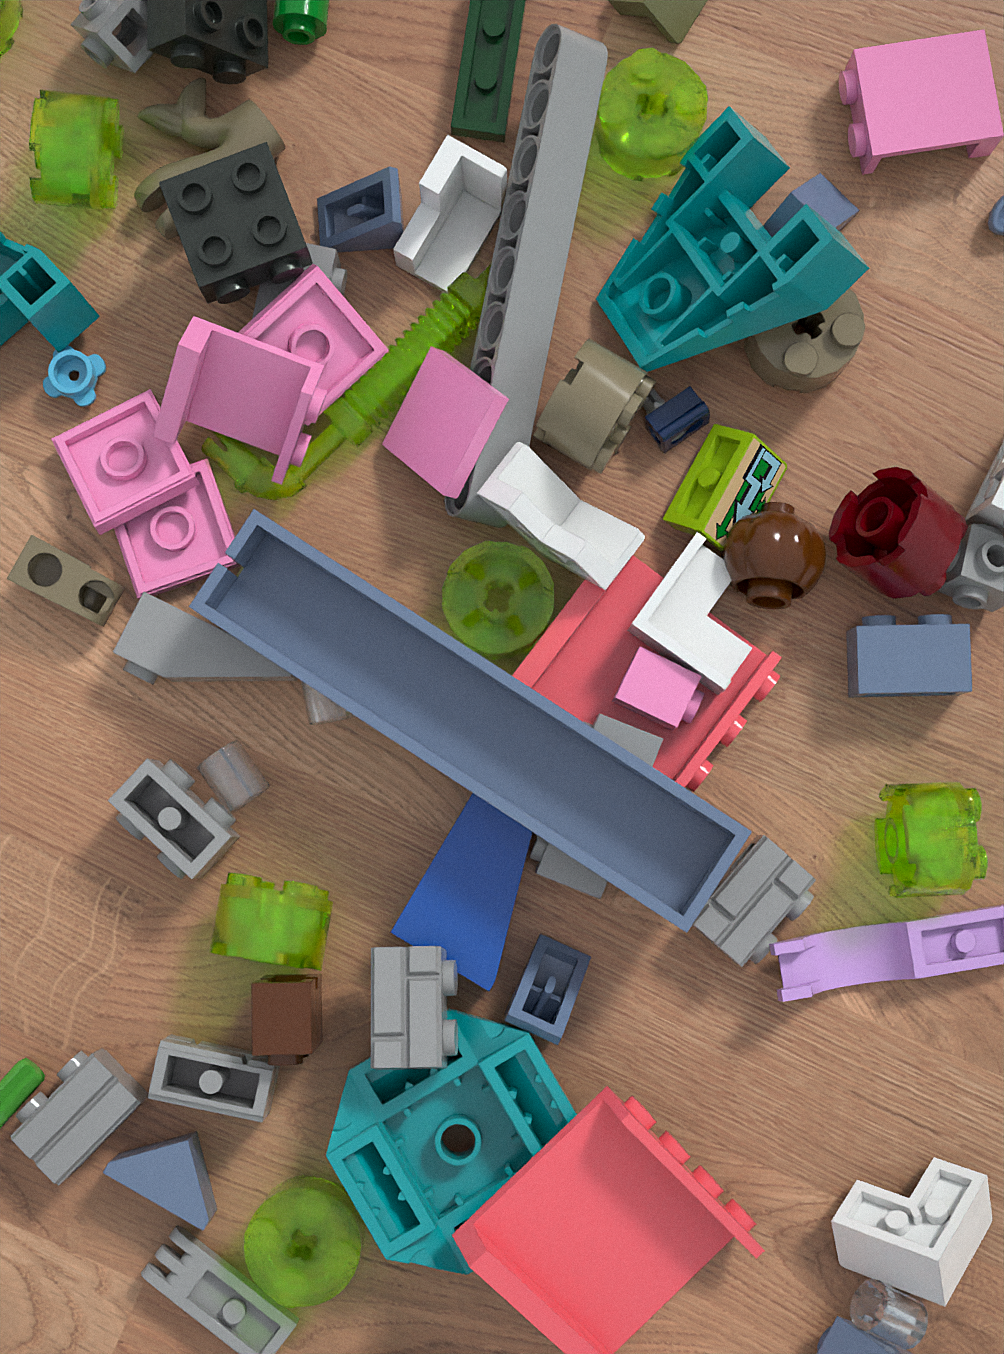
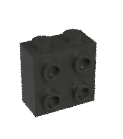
[147,0,268,84]
[159,142,313,304]

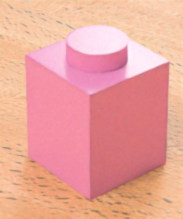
[612,646,704,730]

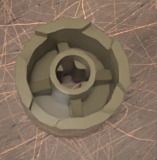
[744,288,865,393]
[533,338,656,474]

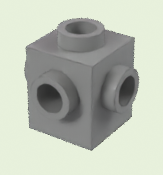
[71,0,153,73]
[937,524,1004,612]

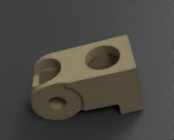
[7,534,125,627]

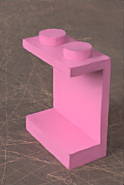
[839,29,1004,175]
[152,316,327,485]

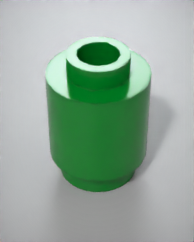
[272,0,329,45]

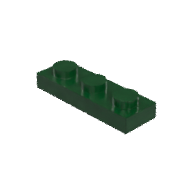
[451,0,527,143]

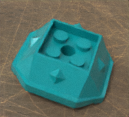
[326,1008,577,1275]

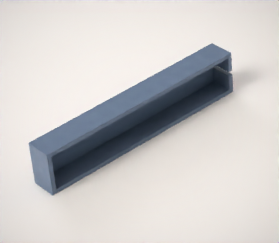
[189,509,752,933]

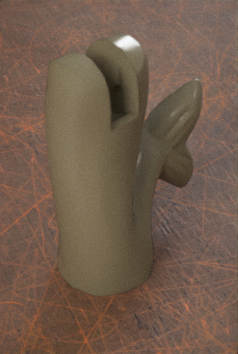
[134,78,286,240]

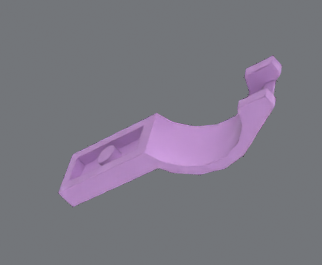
[769,904,1004,1002]

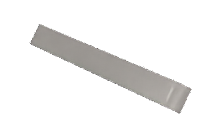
[444,24,608,528]

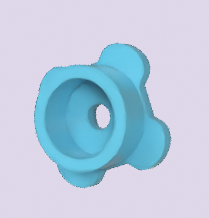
[43,345,106,407]

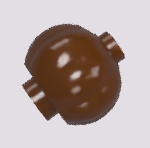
[721,502,826,610]

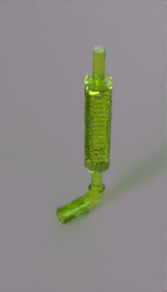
[201,264,491,501]

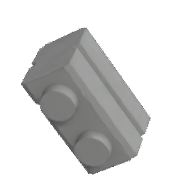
[692,835,816,967]
[371,946,458,1070]
[148,1034,280,1122]
[10,1048,148,1186]

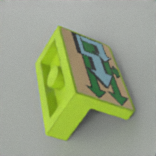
[663,424,787,551]

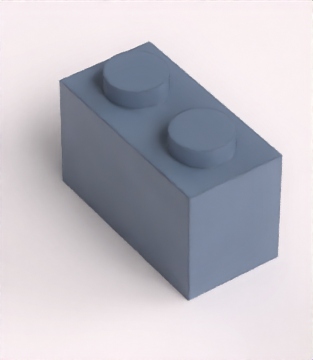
[846,614,972,698]

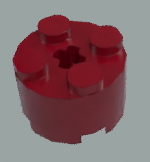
[829,467,968,599]

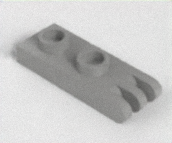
[141,1225,299,1354]

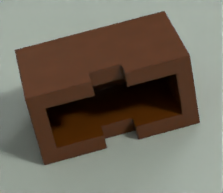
[251,974,323,1066]

